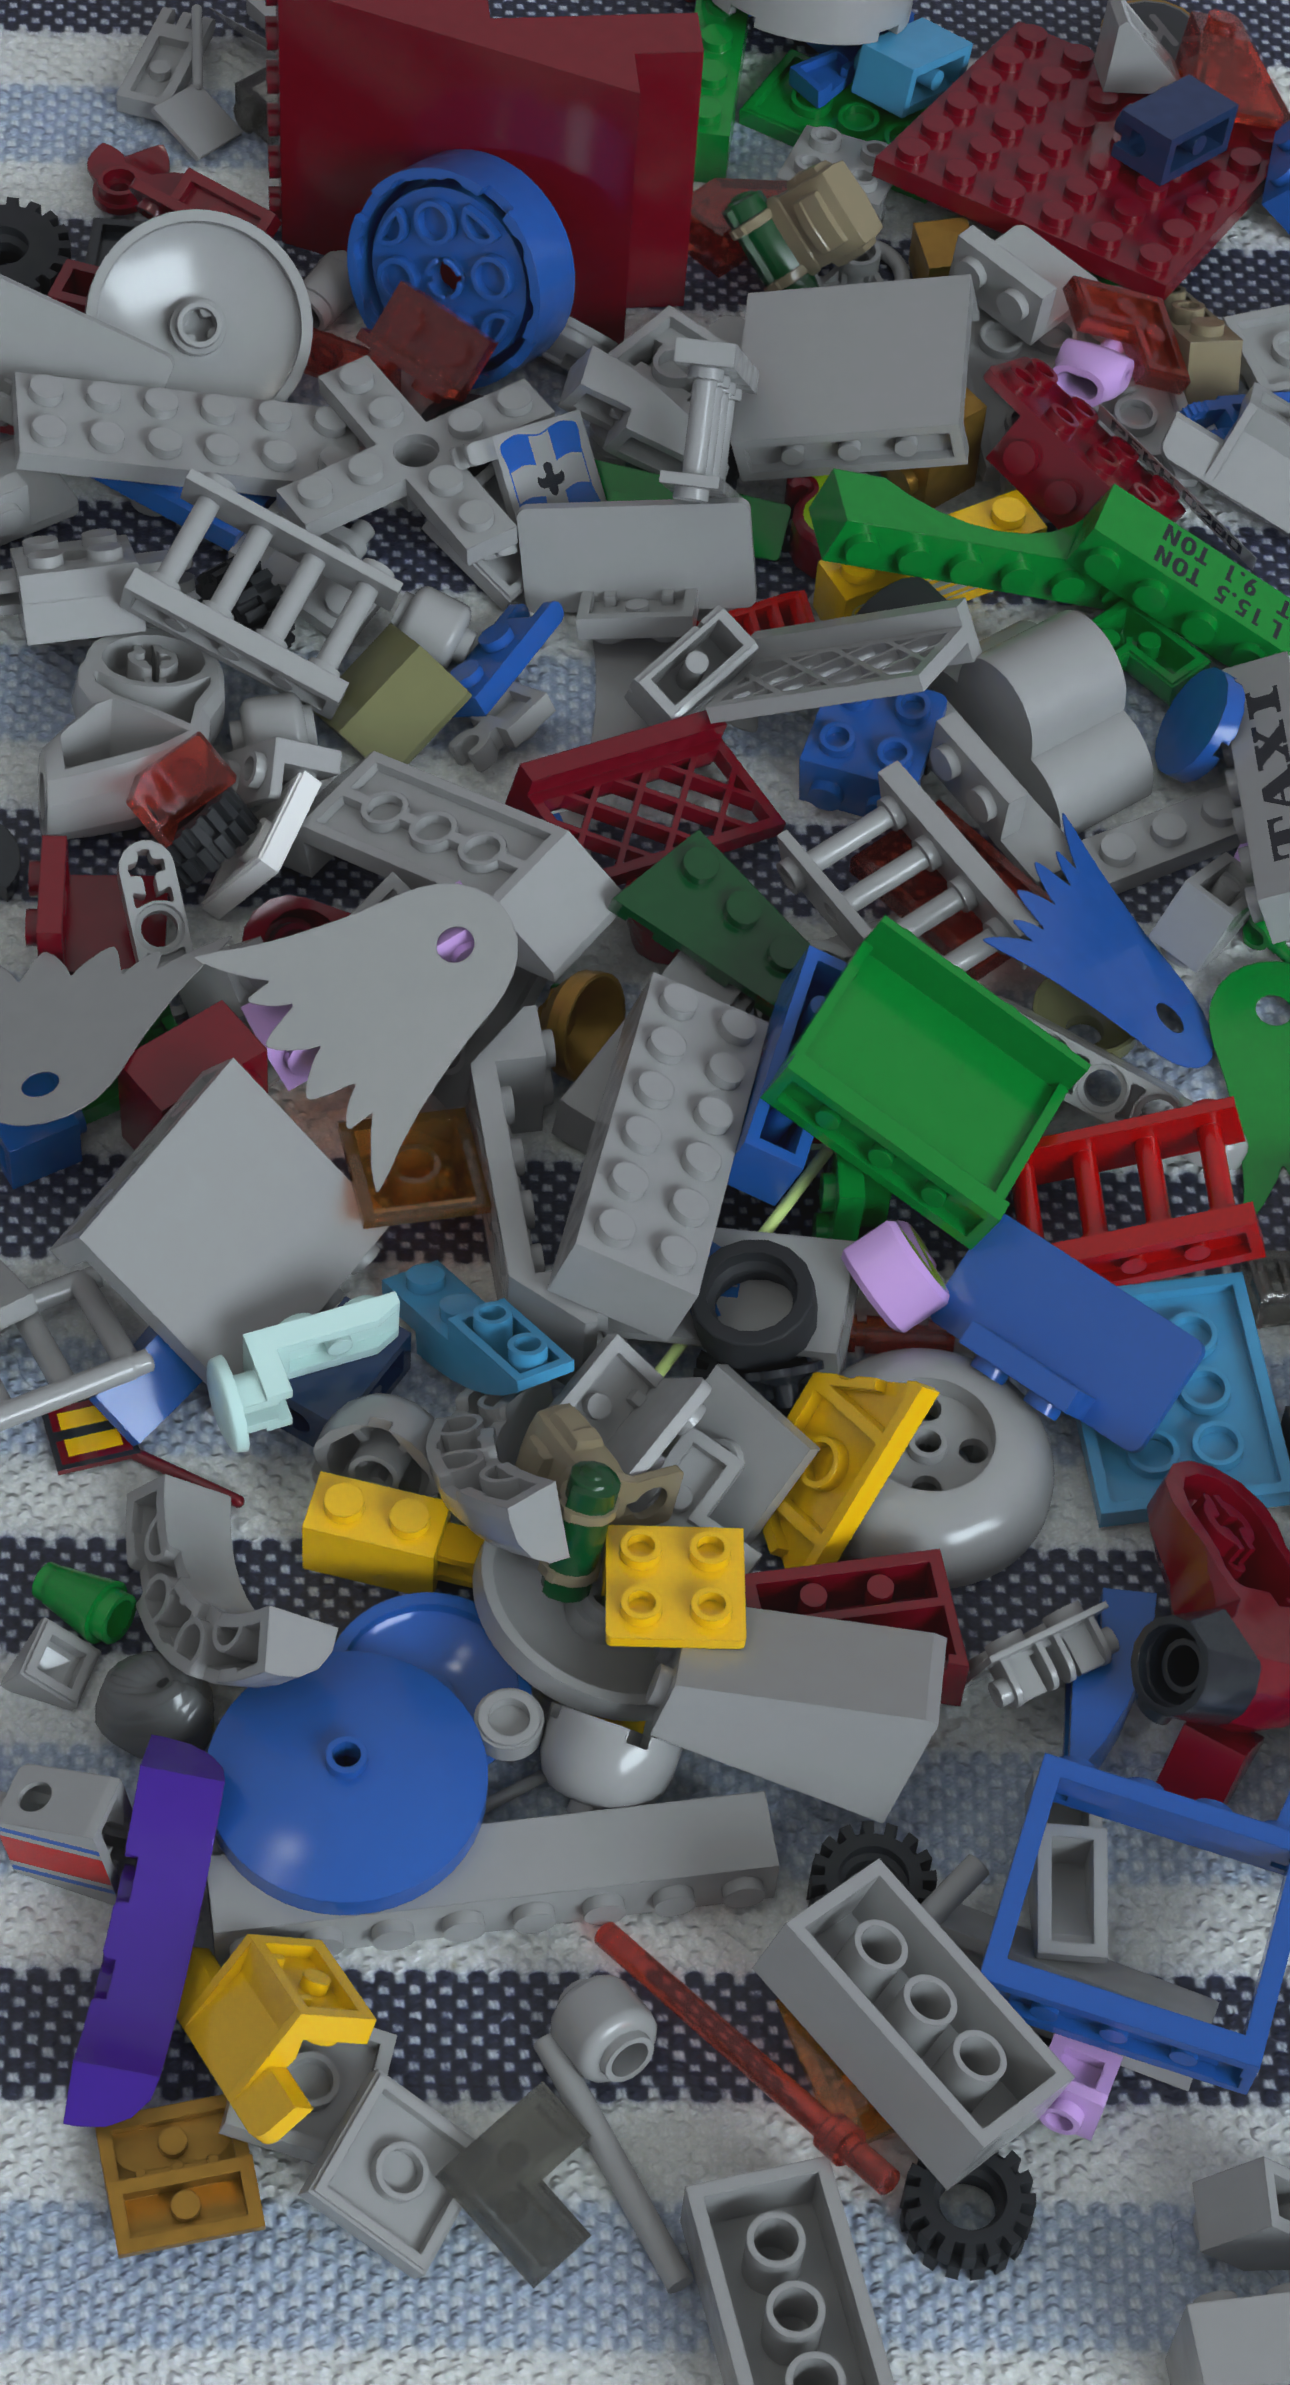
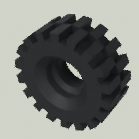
[0,197,72,296]

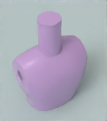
[1053,333,1134,407]

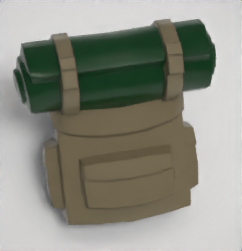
[721,160,883,292]
[515,1403,684,1603]

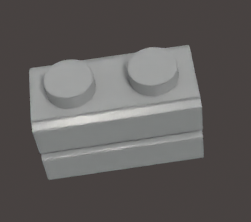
[624,605,759,726]

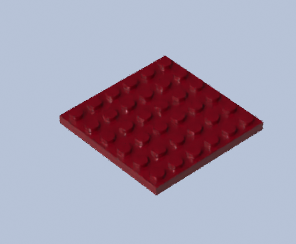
[872,21,1278,303]

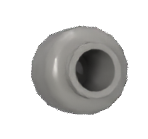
[390,586,478,669]
[228,692,318,750]
[550,1975,657,2083]

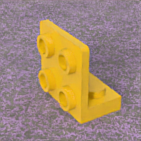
[602,1525,746,1649]

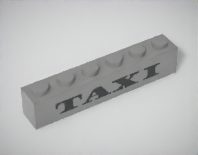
[1221,651,1290,944]

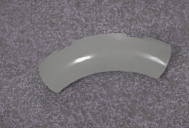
[426,1381,570,1563]
[125,1474,338,1688]

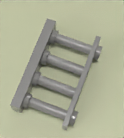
[659,337,759,503]
[119,468,403,720]
[776,760,1041,972]

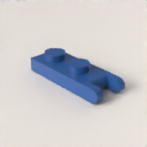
[450,601,564,718]

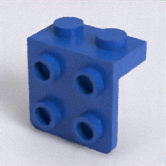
[799,689,947,817]

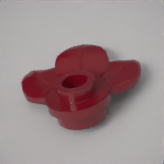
[87,143,184,216]

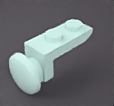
[206,1291,400,1453]

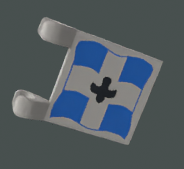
[450,409,607,561]

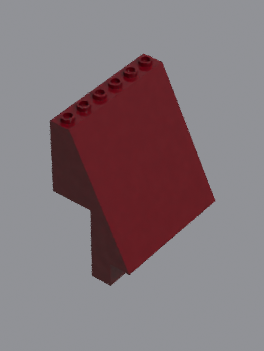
[265,0,704,345]

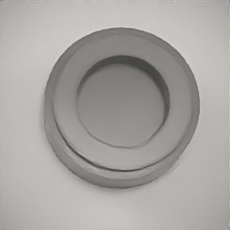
[474,1688,544,1761]

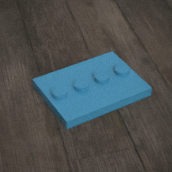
[1075,1272,1290,1528]

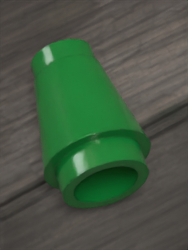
[32,1562,136,1644]

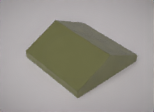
[313,623,472,764]

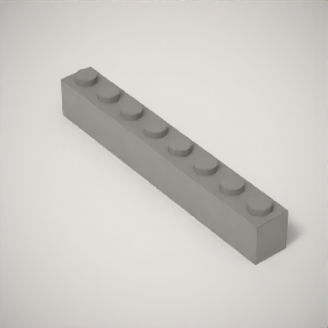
[206,1791,779,1964]

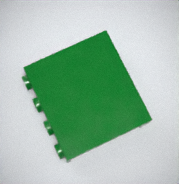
[760,915,1091,1250]

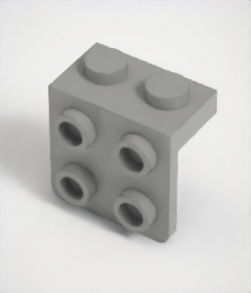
[948,225,1099,346]
[548,1334,712,1476]

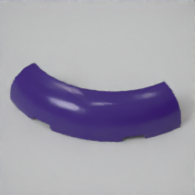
[63,1734,225,2127]

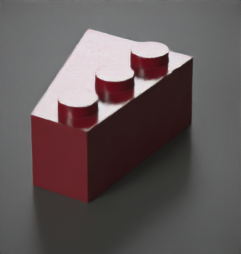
[745,1549,969,1707]

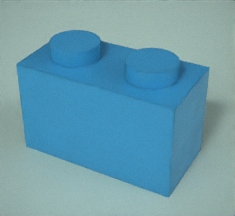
[851,17,973,118]

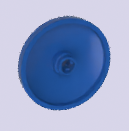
[208,1651,488,1915]

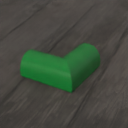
[1092,599,1212,706]

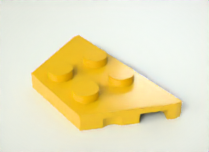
[763,1372,940,1569]

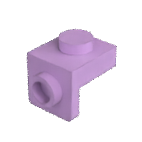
[1039,2033,1123,2141]

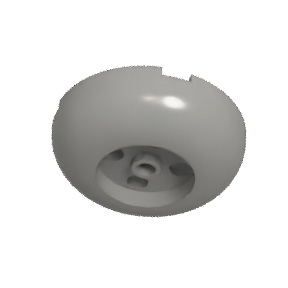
[839,1348,1055,1589]

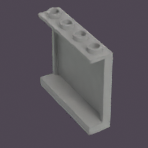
[730,274,980,482]
[49,1058,391,1416]

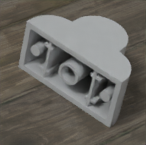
[927,610,1154,834]

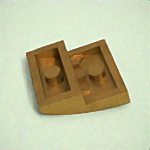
[95,2094,266,2259]

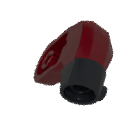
[1130,1460,1290,1733]

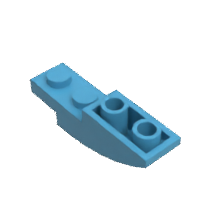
[382,1260,575,1396]

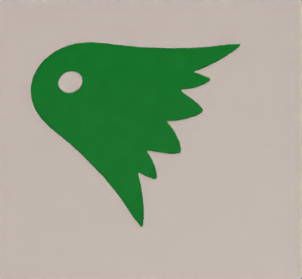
[1209,961,1290,1214]

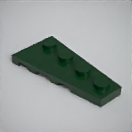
[607,829,810,1018]

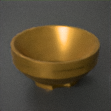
[537,969,626,1082]

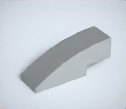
[558,345,729,476]
[1025,1770,1108,1964]

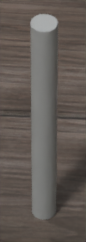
[533,2033,694,2294]

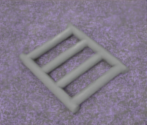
[0,1266,155,1432]

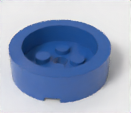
[347,149,575,390]

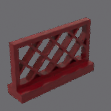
[505,710,786,886]

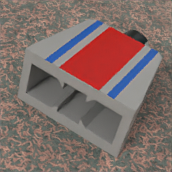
[0,1763,138,1905]

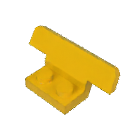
[176,1934,377,2144]

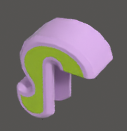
[841,1220,950,1333]

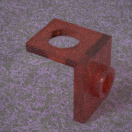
[126,731,237,848]

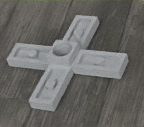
[276,355,555,566]

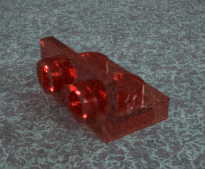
[356,281,498,404]

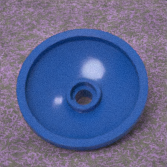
[332,1592,532,1765]

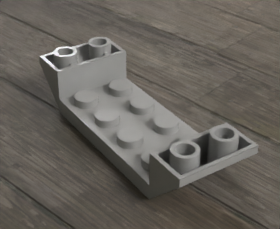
[283,751,622,982]
[468,1005,608,1386]

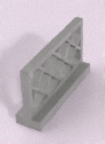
[705,598,982,724]

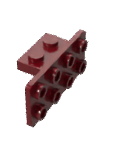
[983,357,1186,530]

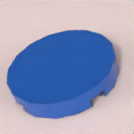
[1154,667,1245,784]

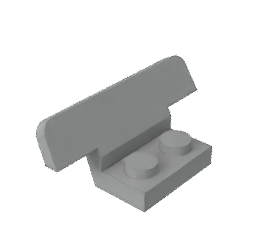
[1160,382,1290,537]

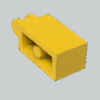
[302,1471,484,1594]

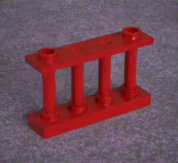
[1010,1096,1266,1286]

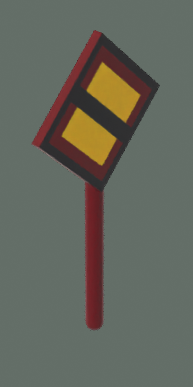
[42,1397,245,1508]

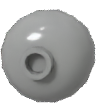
[311,1393,439,1498]
[539,1702,683,1813]

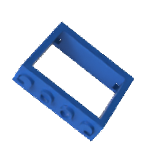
[979,1753,1290,2095]

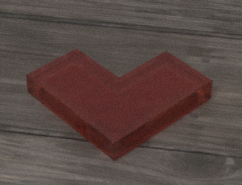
[1063,276,1191,395]

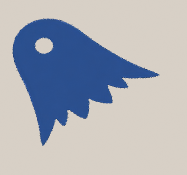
[983,813,1214,1069]

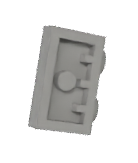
[214,737,342,808]

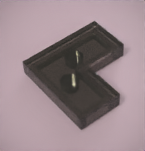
[435,2081,592,2289]

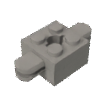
[589,305,745,466]
[0,529,196,646]

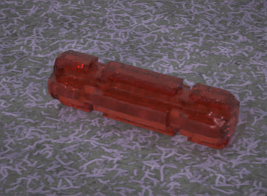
[847,1314,955,1354]

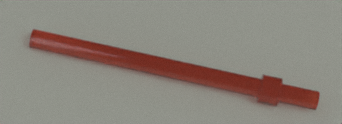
[594,1922,900,2195]

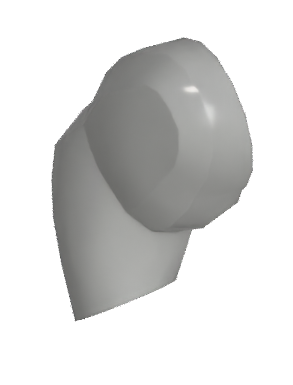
[38,629,225,839]

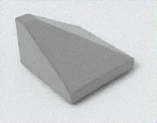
[0,1617,101,1711]

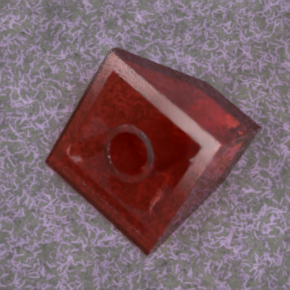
[1175,9,1290,130]

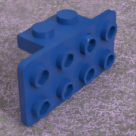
[930,1213,1205,1453]

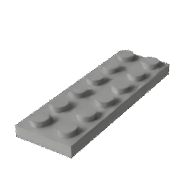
[11,372,360,497]

